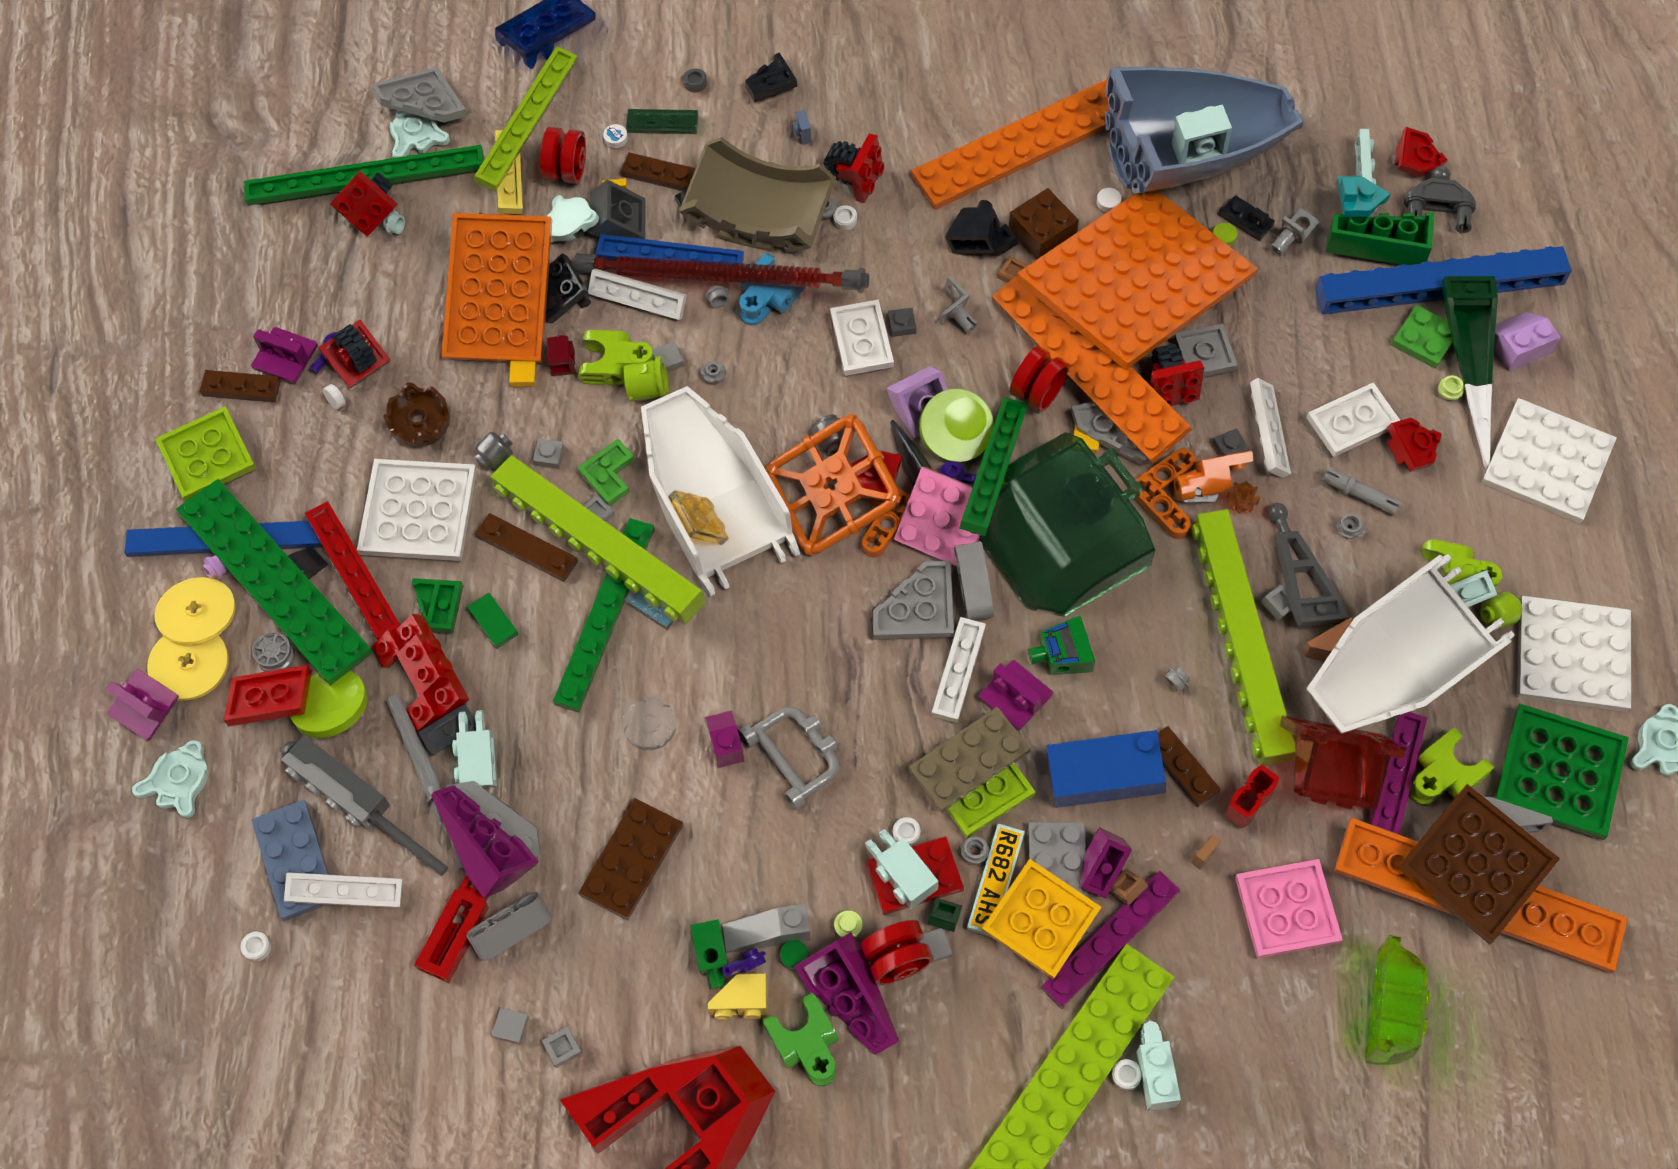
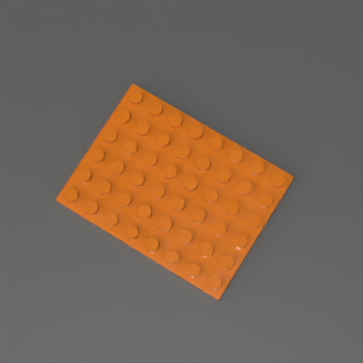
[1016,190,1258,370]

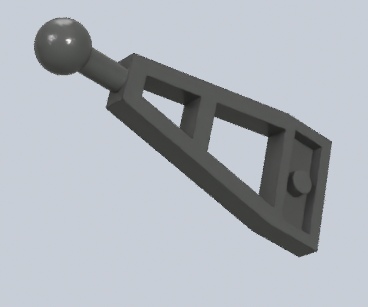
[1267,503,1349,628]

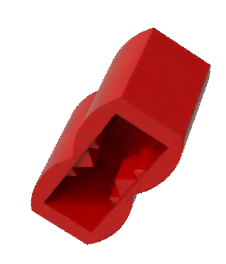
[1225,765,1279,828]

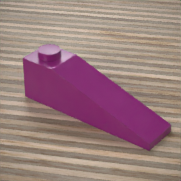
[431,785,539,898]
[794,932,899,1055]

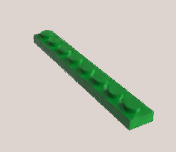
[959,397,1028,536]
[553,518,655,713]

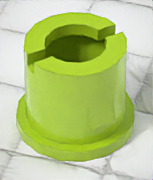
[624,356,670,402]

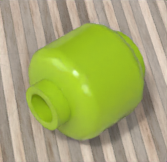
[1480,591,1523,629]

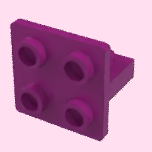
[251,327,318,384]
[979,660,1053,731]
[106,669,179,741]

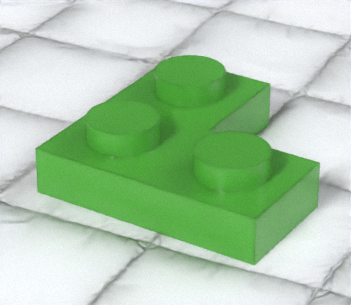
[577,439,635,506]

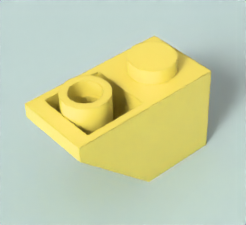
[708,974,767,1020]

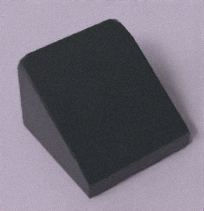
[288,546,328,579]

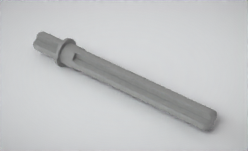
[386,694,444,824]

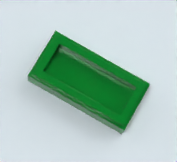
[467,593,519,649]

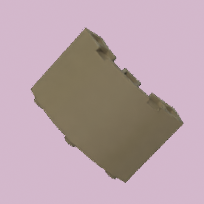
[679,137,836,251]

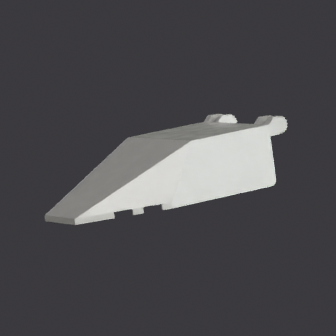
[641,386,800,596]
[1306,554,1515,734]

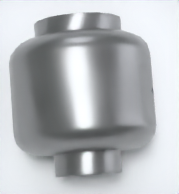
[813,415,846,454]
[475,432,513,470]

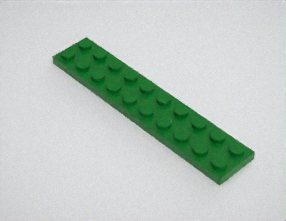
[176,479,373,685]

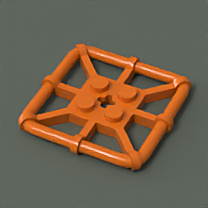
[764,414,901,556]

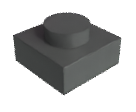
[888,308,916,337]
[1213,428,1249,456]

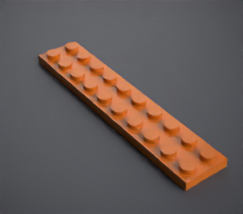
[911,79,1109,210]
[992,264,1192,464]
[1334,818,1628,973]

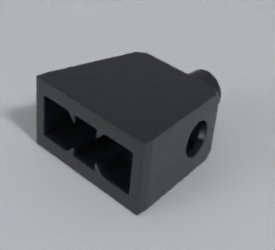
[945,200,1000,253]

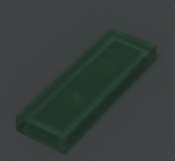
[626,109,699,134]

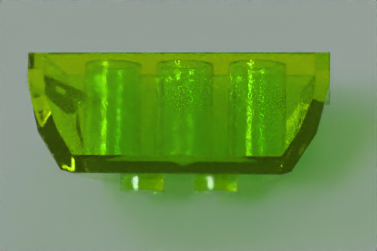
[1366,935,1431,1065]

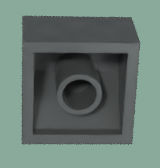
[589,179,645,239]

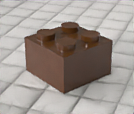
[1008,188,1079,259]

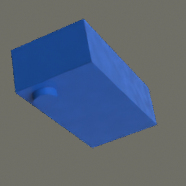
[1047,730,1166,808]

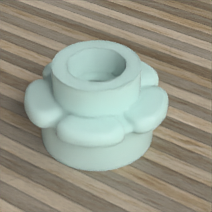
[383,211,405,235]

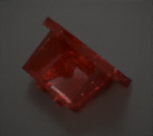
[1280,715,1406,810]

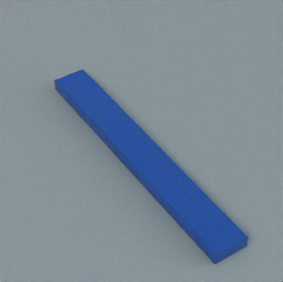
[124,521,323,557]

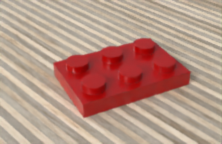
[224,665,312,727]
[866,836,964,915]

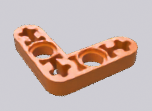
[1132,448,1195,539]
[862,488,910,558]

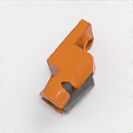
[1173,451,1254,502]

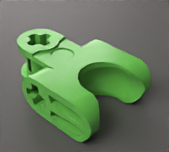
[763,993,839,1086]

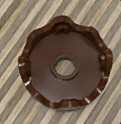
[383,382,450,447]

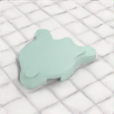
[390,110,450,158]
[547,195,599,243]
[1630,704,1678,776]
[132,740,208,818]

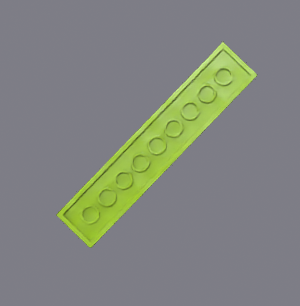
[969,943,1174,1169]

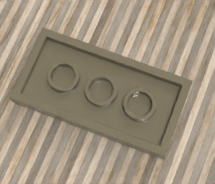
[908,707,1031,813]

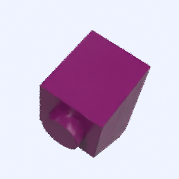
[705,710,745,768]
[1080,827,1132,899]

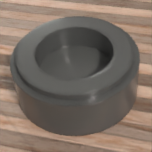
[683,69,707,92]

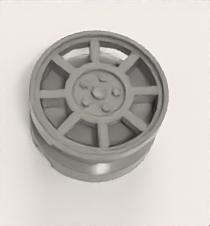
[252,632,295,672]

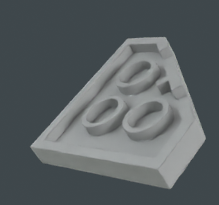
[371,67,466,122]
[1071,402,1167,466]
[873,561,954,639]
[445,781,541,868]

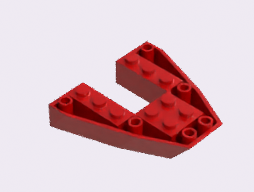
[560,1045,776,1169]

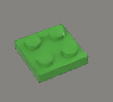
[1391,305,1453,369]

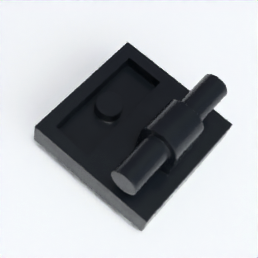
[546,253,591,323]

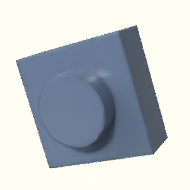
[792,110,812,145]

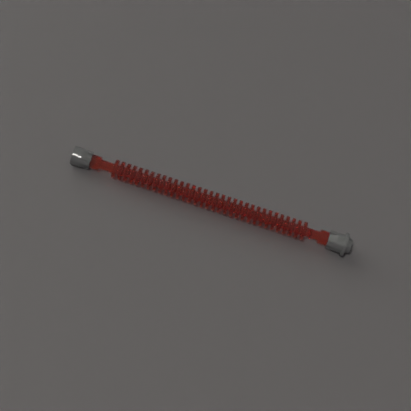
[574,253,869,293]

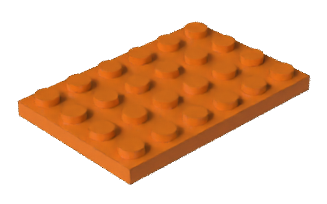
[441,213,553,363]

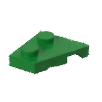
[412,578,464,633]

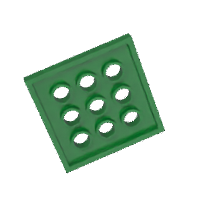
[1495,703,1629,840]

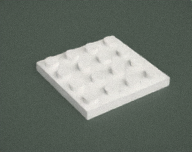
[1481,398,1617,524]
[357,459,477,561]
[1517,596,1631,712]

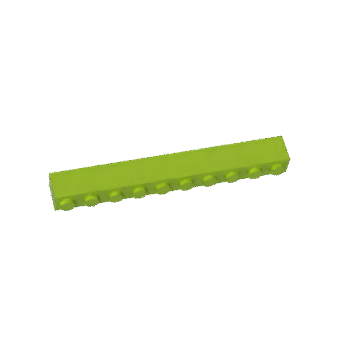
[490,455,706,625]
[1191,509,1297,766]

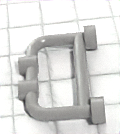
[738,707,840,811]

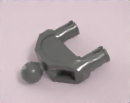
[1404,166,1476,233]

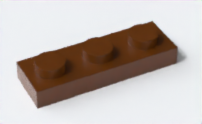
[621,152,696,191]
[200,370,281,403]
[1158,726,1220,808]

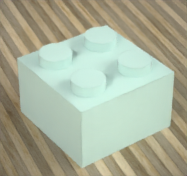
[1172,104,1232,164]

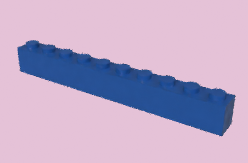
[1315,246,1572,315]

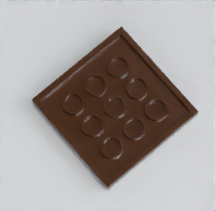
[1397,784,1560,945]

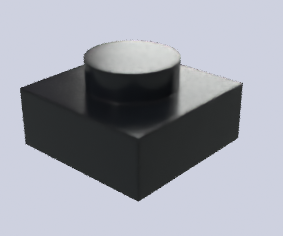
[995,224,1019,256]

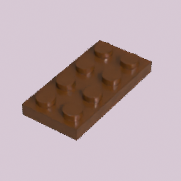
[578,798,683,921]

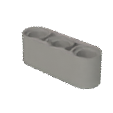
[954,541,994,620]
[467,892,552,961]

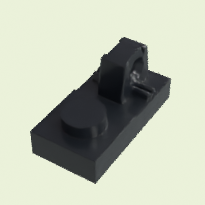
[1220,195,1275,241]

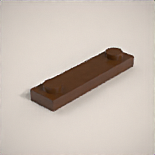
[475,513,578,582]

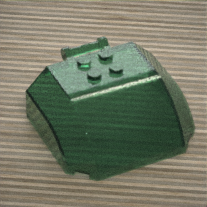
[978,432,1155,617]

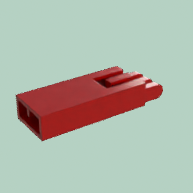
[414,875,489,984]

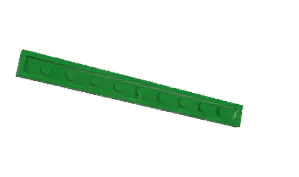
[244,145,484,206]

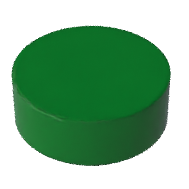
[780,940,809,970]

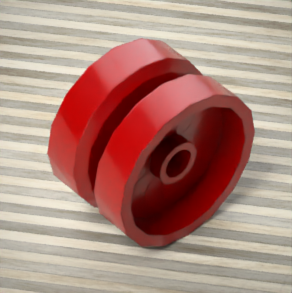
[540,127,586,184]
[1009,346,1070,412]
[861,920,934,985]

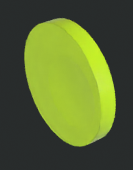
[919,389,994,463]
[290,671,368,738]

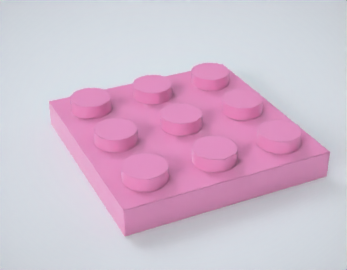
[894,466,980,566]
[1235,859,1343,959]

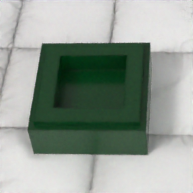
[927,897,963,932]

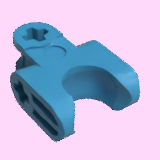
[739,253,807,325]

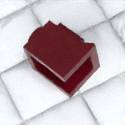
[547,335,576,376]

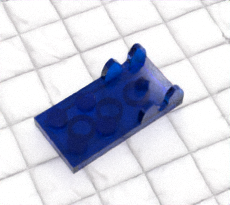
[495,0,596,69]

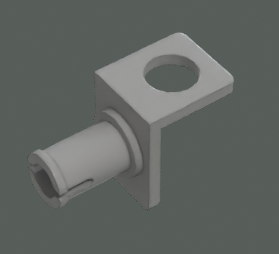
[1270,208,1319,255]
[940,276,979,333]

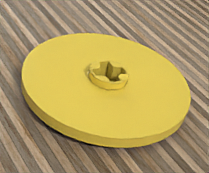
[154,577,236,645]
[147,635,229,701]

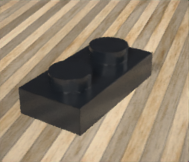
[418,704,476,756]

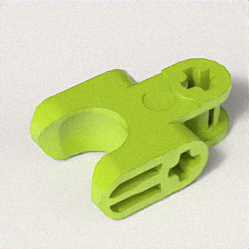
[578,330,655,385]
[1422,539,1502,590]
[1409,727,1494,806]

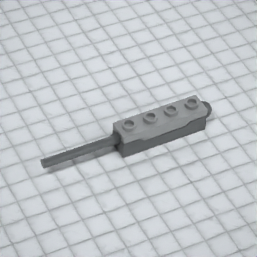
[281,735,448,876]

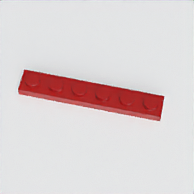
[305,501,400,640]

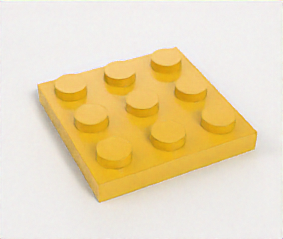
[982,859,1102,980]

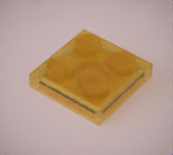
[668,490,729,545]

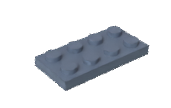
[251,800,329,922]

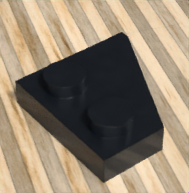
[745,52,798,102]

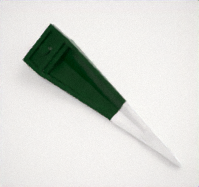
[1442,276,1498,468]

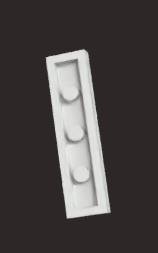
[588,269,687,320]
[1250,378,1291,478]
[931,617,986,723]
[284,873,402,908]

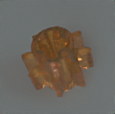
[1226,480,1260,514]

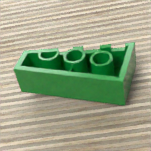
[1326,212,1435,265]

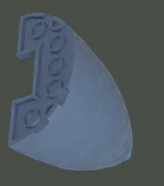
[1105,67,1303,193]

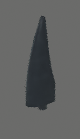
[890,420,933,488]

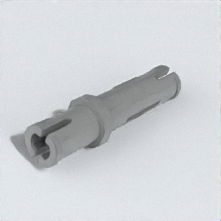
[1322,467,1401,516]

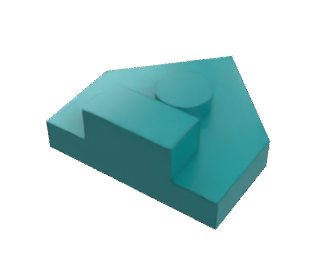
[1336,176,1391,217]

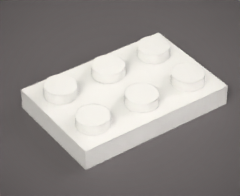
[830,299,894,376]
[1306,382,1400,457]

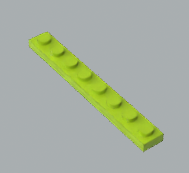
[474,46,577,192]

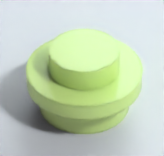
[1438,375,1465,400]
[834,911,863,937]

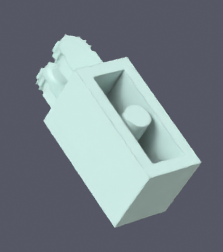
[452,710,497,788]
[865,829,939,909]
[1136,1020,1181,1111]

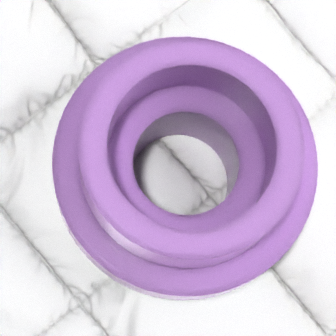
[202,555,226,581]

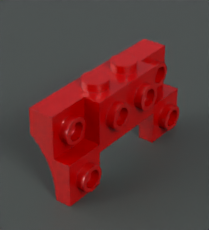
[371,614,470,731]

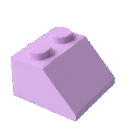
[1494,312,1561,371]
[886,366,948,438]

